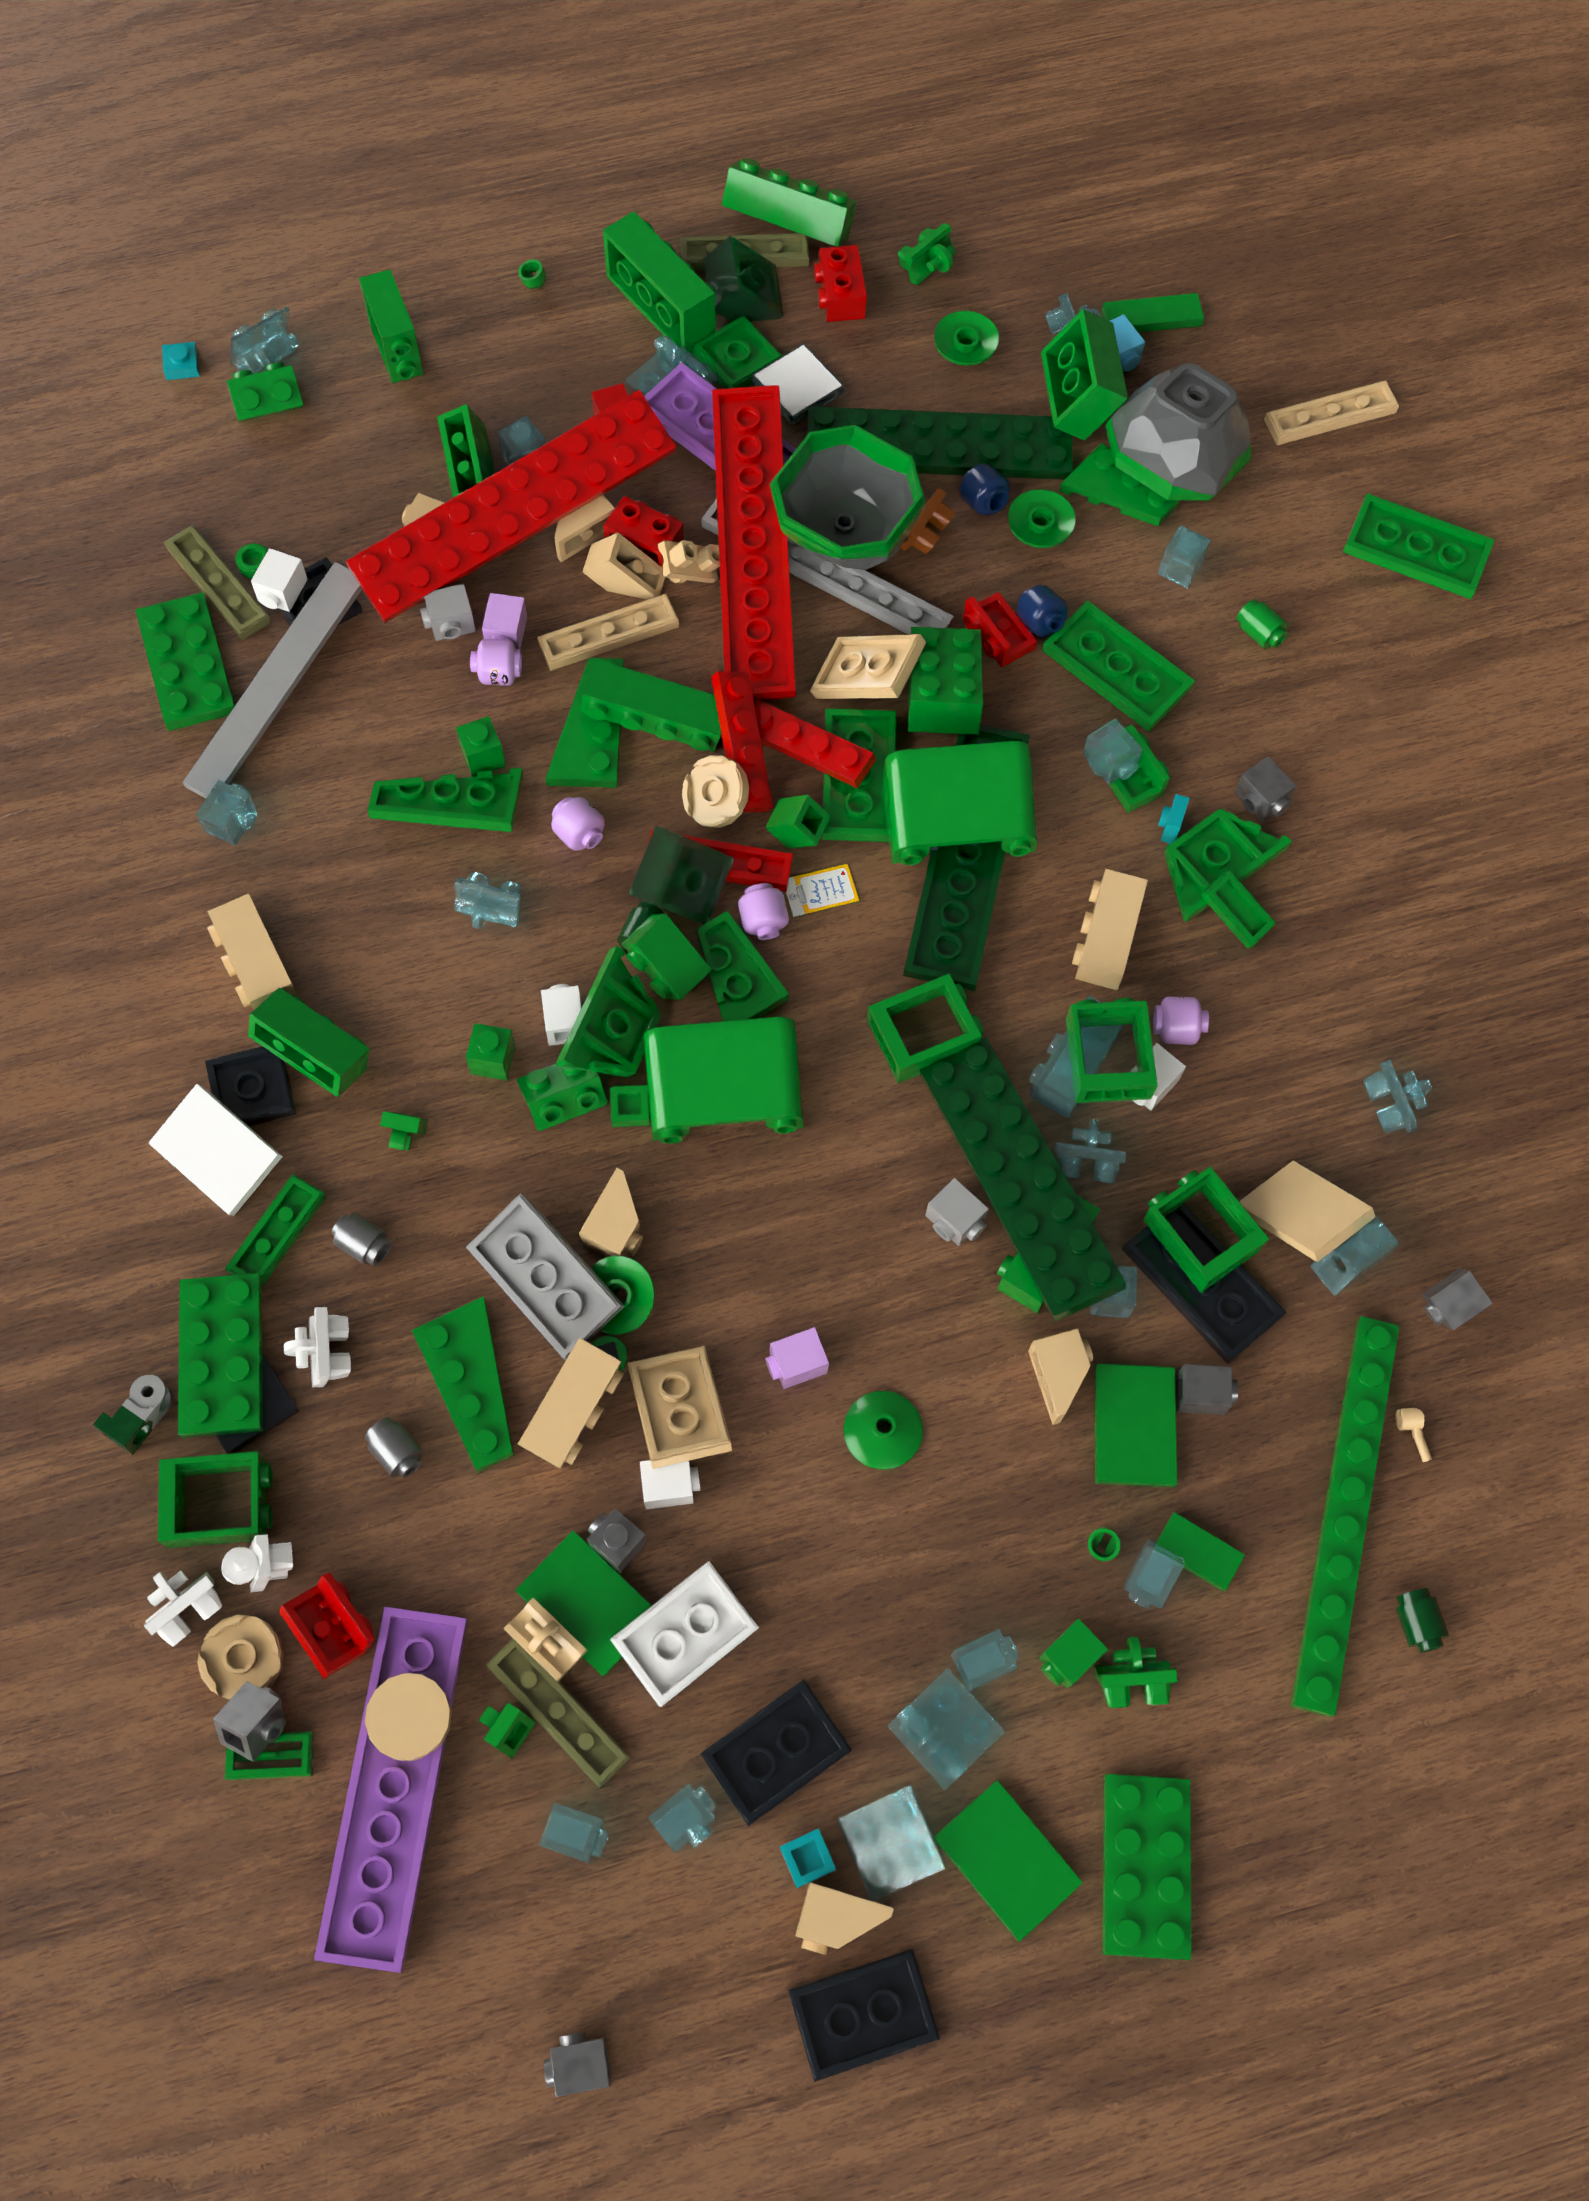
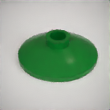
[934,311,999,366]
[1008,489,1076,548]
[591,1256,655,1335]
[843,1391,923,1470]

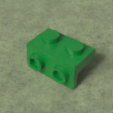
[226,362,304,423]
[1090,724,1170,813]
[516,1064,607,1131]

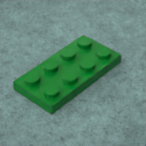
[1343,493,1495,599]
[135,592,235,731]
[1042,600,1195,732]
[822,708,896,842]
[178,1273,263,1438]
[1102,1774,1191,1960]

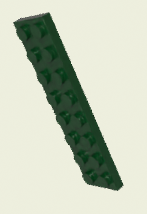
[807,406,1073,480]
[903,725,1030,991]
[920,1037,1126,1322]

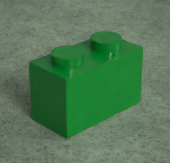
[621,914,712,1000]

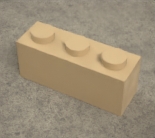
[1072,869,1148,990]
[207,893,298,1009]
[518,1338,624,1469]

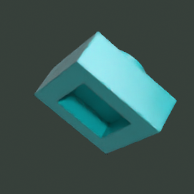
[162,342,200,380]
[1158,794,1190,844]
[779,1828,836,1888]

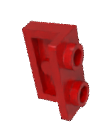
[963,592,1037,668]
[279,1572,374,1679]

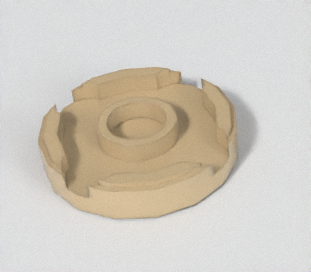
[682,755,749,828]
[197,1615,284,1700]
[365,1673,452,1761]

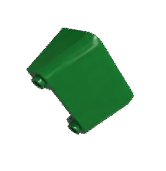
[882,741,1037,865]
[644,1017,803,1144]

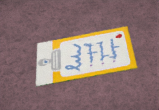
[786,864,860,917]

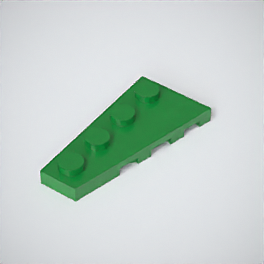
[545,658,624,788]
[367,767,523,832]
[411,1296,514,1473]

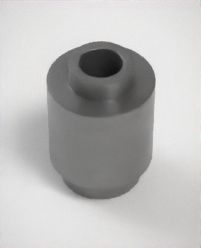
[332,1212,392,1267]
[365,1417,423,1478]

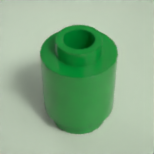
[1236,599,1288,650]

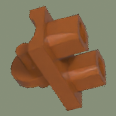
[900,487,955,554]

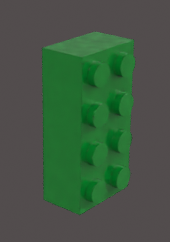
[603,211,717,358]

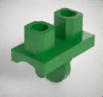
[898,223,956,285]
[1094,1636,1177,1708]

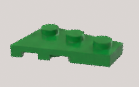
[1059,443,1180,526]
[697,911,789,1021]

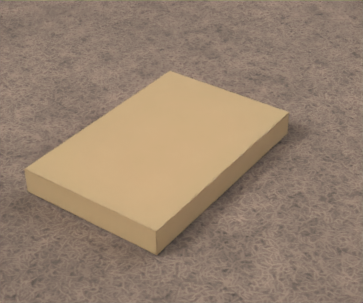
[810,634,926,699]
[1239,1161,1375,1262]
[628,1346,732,1469]

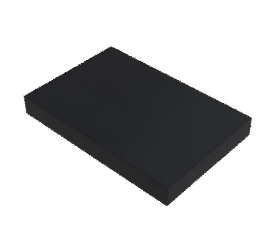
[700,1679,852,1827]
[788,1949,940,2082]

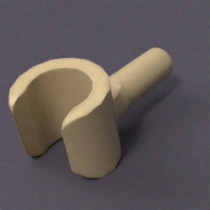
[1395,1408,1432,1462]

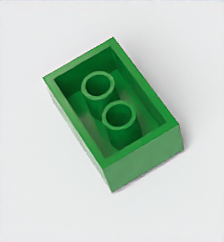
[1041,309,1128,441]
[908,627,983,735]

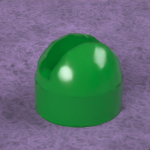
[518,259,546,290]
[1088,1527,1121,1561]

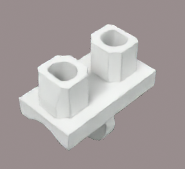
[284,1307,351,1388]
[221,1534,293,1592]
[144,1570,222,1647]

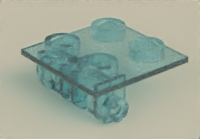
[230,306,299,374]
[626,336,718,396]
[887,1668,1005,1791]
[837,1785,946,1901]

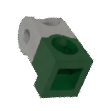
[93,1375,172,1455]

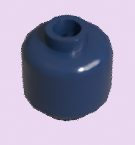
[960,464,1010,516]
[1017,585,1068,637]

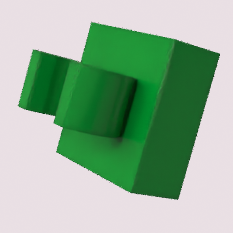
[380,1111,428,1150]
[479,1703,536,1759]

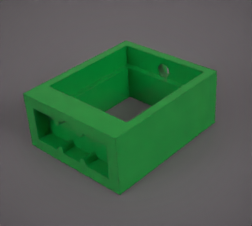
[359,269,423,383]
[867,974,984,1083]
[1066,998,1158,1103]
[1143,1166,1269,1293]
[158,1451,273,1548]

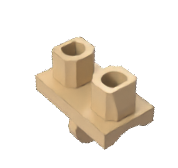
[658,540,720,584]
[504,1598,587,1682]

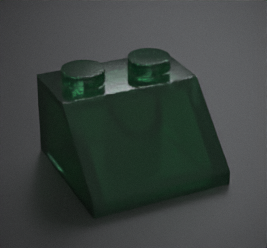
[704,236,784,322]
[629,826,734,925]

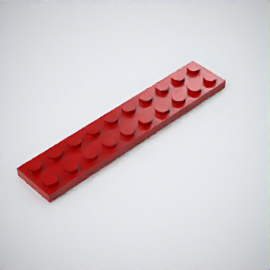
[712,385,796,700]
[346,389,677,624]

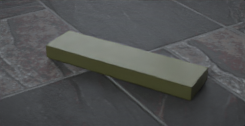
[680,233,809,270]
[164,525,271,641]
[486,1639,631,1789]

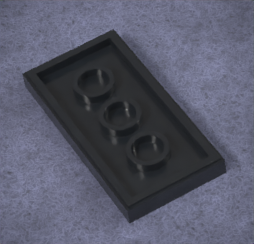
[1122,1204,1287,1364]

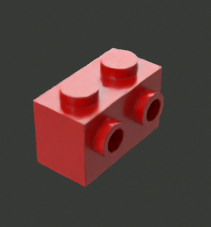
[813,245,867,322]
[603,496,684,568]

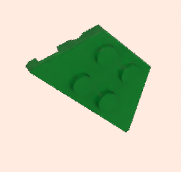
[1164,809,1292,922]
[555,946,662,1077]

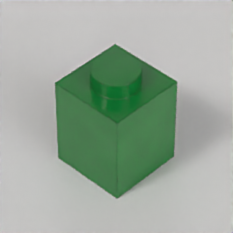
[455,716,506,777]
[765,795,831,849]
[466,1023,516,1081]
[1039,1618,1108,1689]

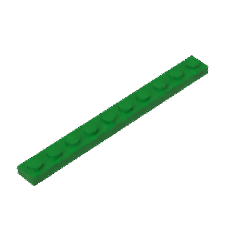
[1291,1316,1399,1717]

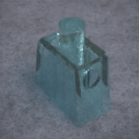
[1310,1215,1399,1296]

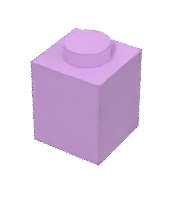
[482,593,527,649]
[765,1327,829,1389]

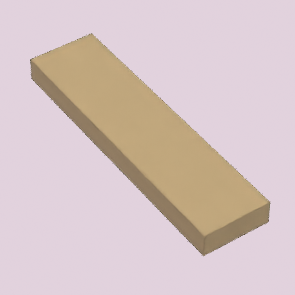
[1264,380,1399,445]
[537,594,679,671]

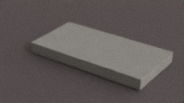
[466,1193,625,1361]

